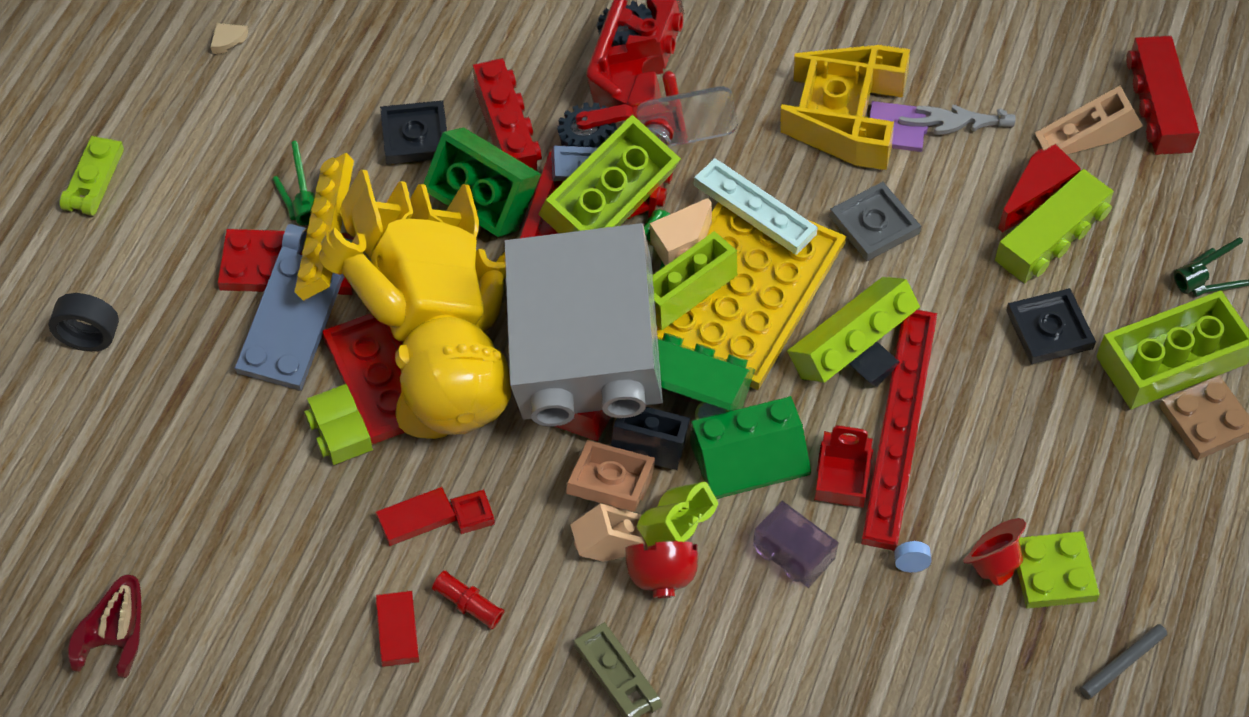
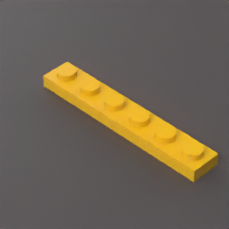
[295,152,354,301]

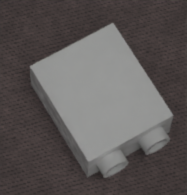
[505,223,663,426]

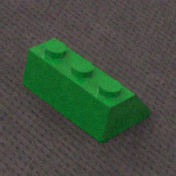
[658,333,755,411]
[690,396,811,499]

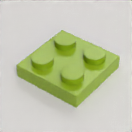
[1017,531,1100,609]

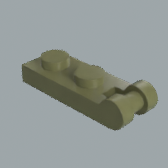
[574,622,662,717]

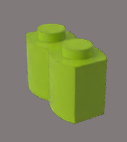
[304,384,373,465]
[637,482,718,546]

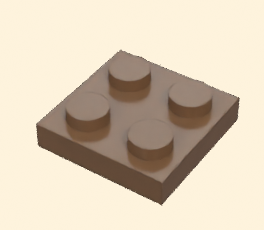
[1159,375,1249,460]

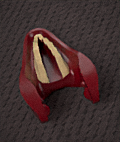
[68,575,141,679]

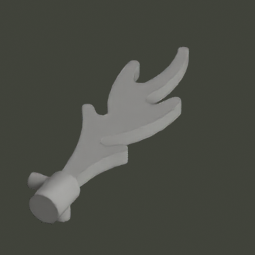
[898,105,1015,135]

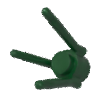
[1173,237,1249,297]

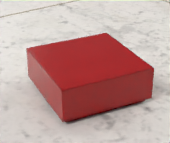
[450,489,495,534]

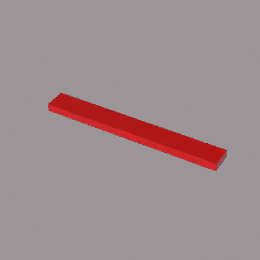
[861,309,938,551]

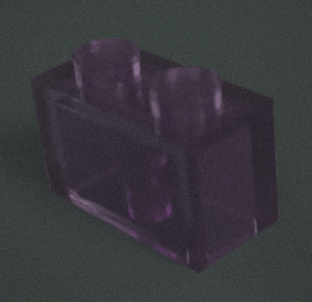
[753,500,839,588]

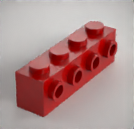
[473,58,542,171]

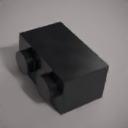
[611,407,690,470]

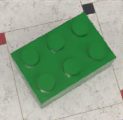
[423,127,541,237]

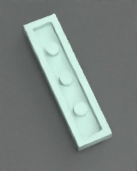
[694,158,818,255]

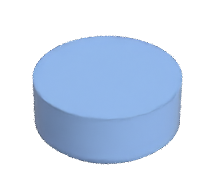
[894,541,932,572]

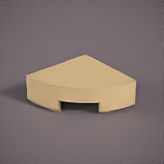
[211,23,249,54]

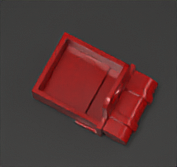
[814,425,873,508]

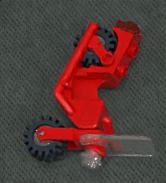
[557,0,738,148]

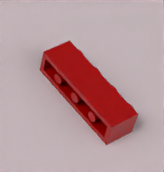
[1126,36,1200,155]

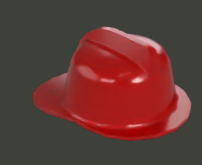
[963,518,1026,586]

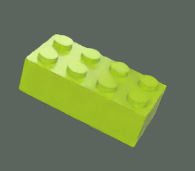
[538,114,681,233]
[1096,290,1249,410]

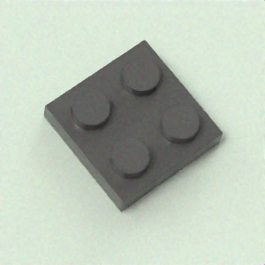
[829,182,921,262]

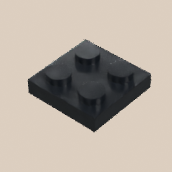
[380,100,447,164]
[1006,288,1096,365]

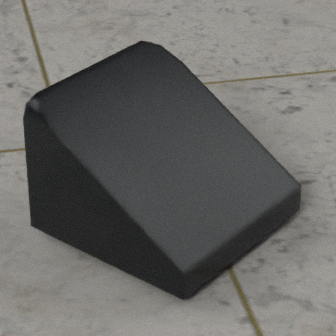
[849,341,900,387]

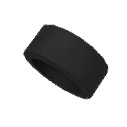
[48,293,119,352]

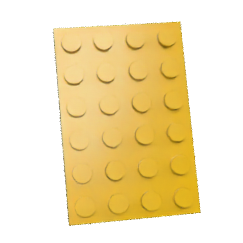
[657,202,846,390]

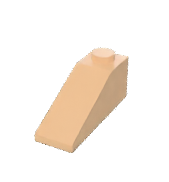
[1035,86,1143,154]

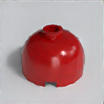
[625,541,698,598]

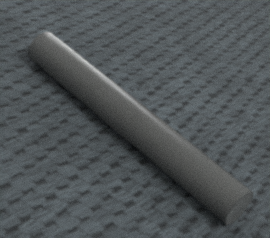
[1080,624,1168,700]

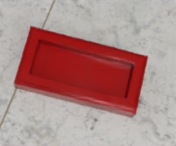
[376,487,456,546]
[376,591,419,667]

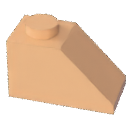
[650,198,712,266]
[570,503,648,562]

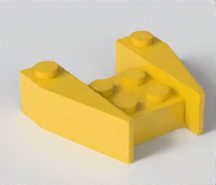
[780,45,910,170]

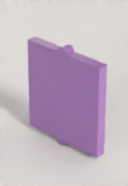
[870,101,928,152]

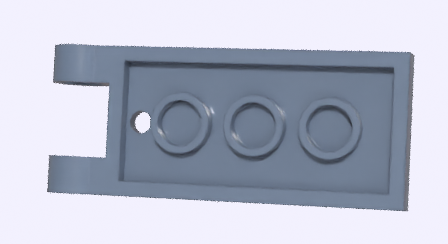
[235,224,353,391]

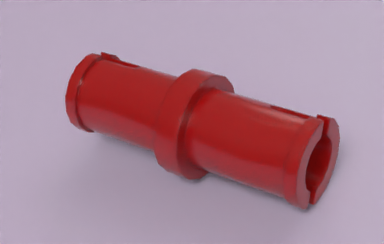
[432,570,505,629]

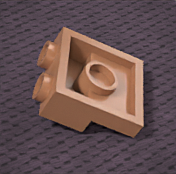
[566,440,655,512]

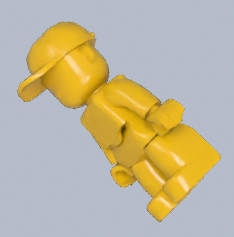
[319,169,512,439]

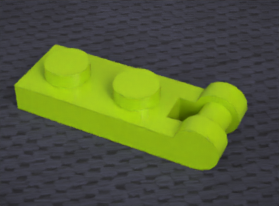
[60,136,124,216]

